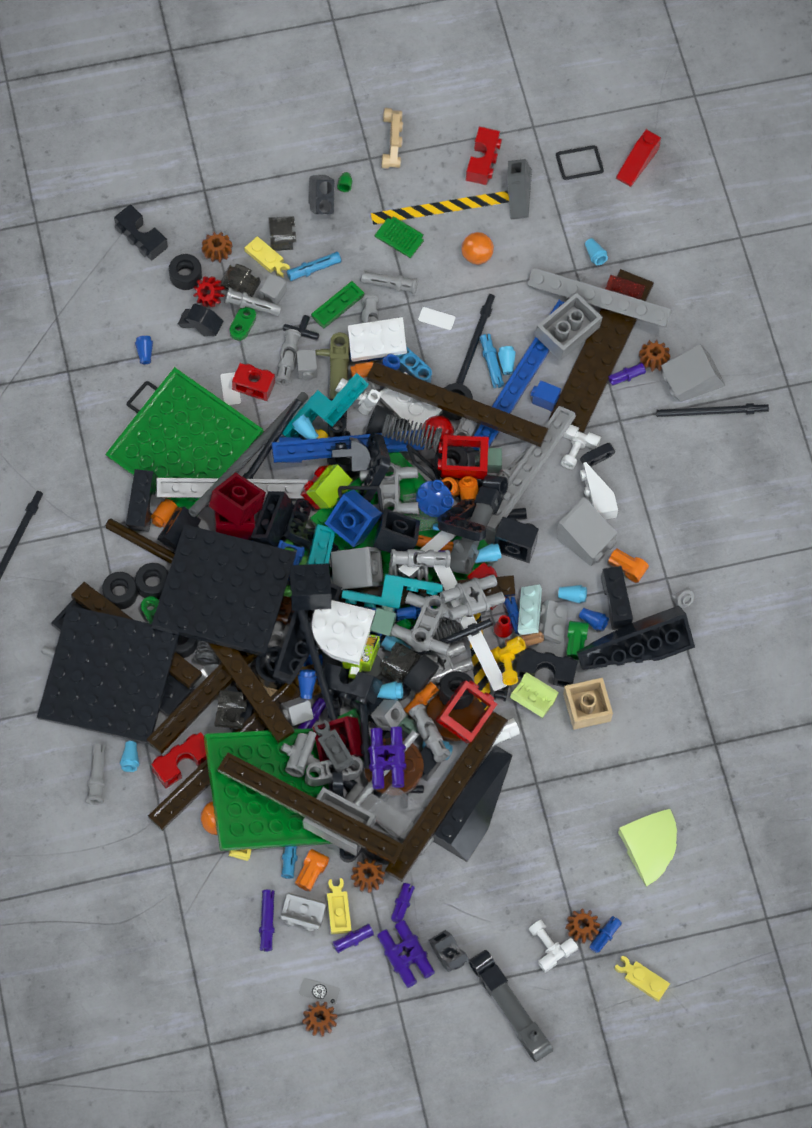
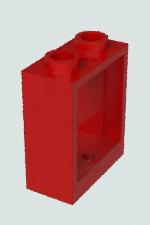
[438,435,489,479]
[435,681,497,744]

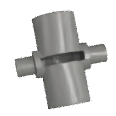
[281,731,320,777]

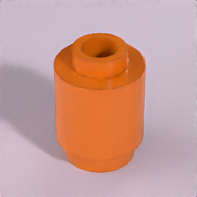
[350,361,373,378]
[458,476,479,500]
[442,477,460,498]
[151,499,178,528]

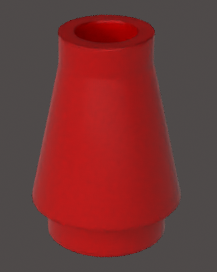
[494,615,513,638]

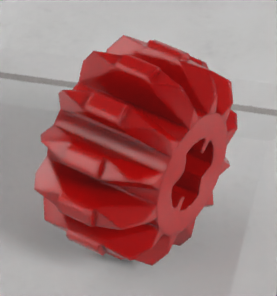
[193,276,225,307]

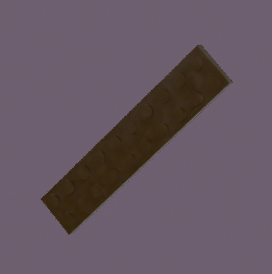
[549,269,654,433]

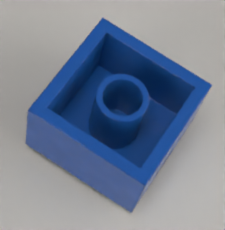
[325,489,382,547]

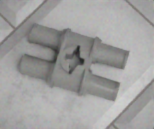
[440,575,505,621]
[408,641,474,688]

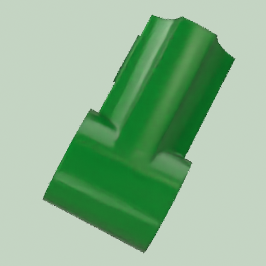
[567,620,589,661]

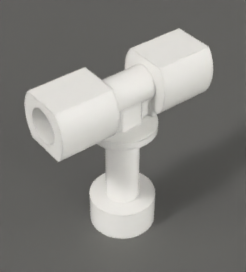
[335,378,381,415]
[560,425,601,470]
[529,920,578,973]

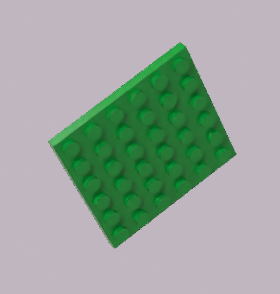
[105,367,264,516]
[204,728,333,851]

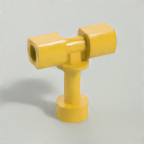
[490,636,526,685]

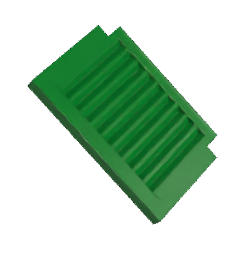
[374,216,424,259]

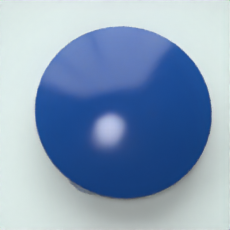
[416,480,454,517]

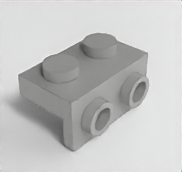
[539,599,568,644]
[280,893,327,931]

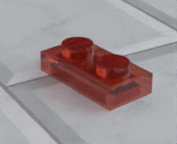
[605,275,645,300]

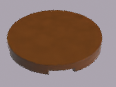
[426,690,485,742]
[364,738,424,796]

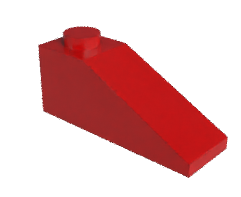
[616,129,661,187]

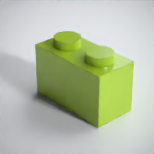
[306,464,353,509]

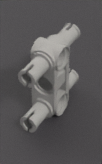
[360,463,419,514]
[391,591,463,656]

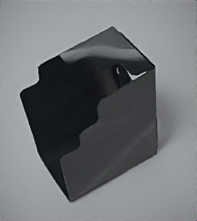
[308,175,334,214]

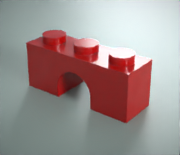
[466,126,502,185]
[151,732,207,789]

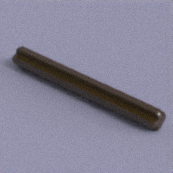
[105,519,175,564]

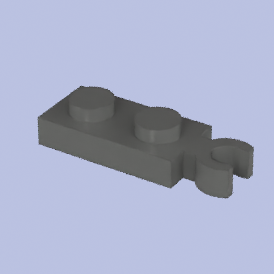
[314,720,355,772]

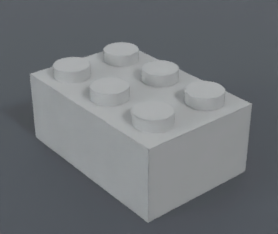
[535,293,603,361]
[303,787,376,856]

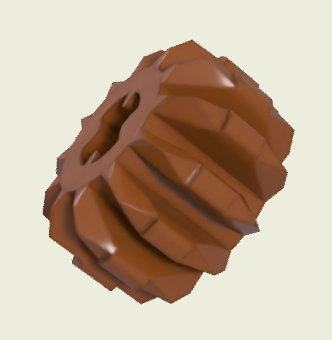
[202,231,233,263]
[639,340,671,372]
[351,858,385,893]
[566,908,600,944]
[303,1001,337,1037]

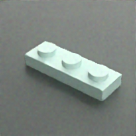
[518,584,542,635]

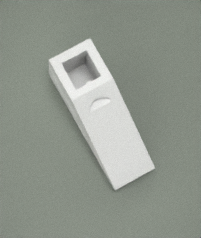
[580,462,618,520]

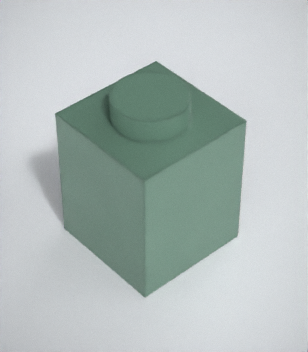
[475,448,502,473]
[370,606,397,637]

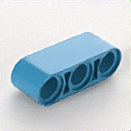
[395,347,432,383]

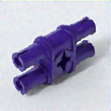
[368,727,407,789]
[377,920,435,988]

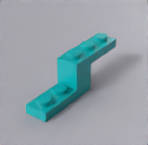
[282,373,369,438]
[305,524,335,565]
[342,574,443,611]

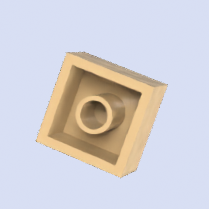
[563,678,613,730]

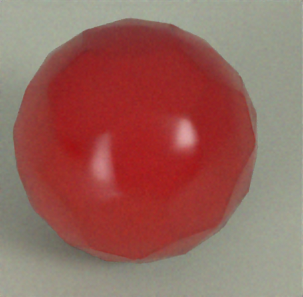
[421,416,454,449]

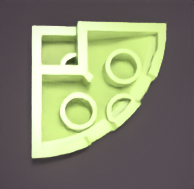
[618,809,677,886]

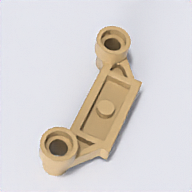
[381,108,403,169]

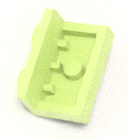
[510,673,559,718]

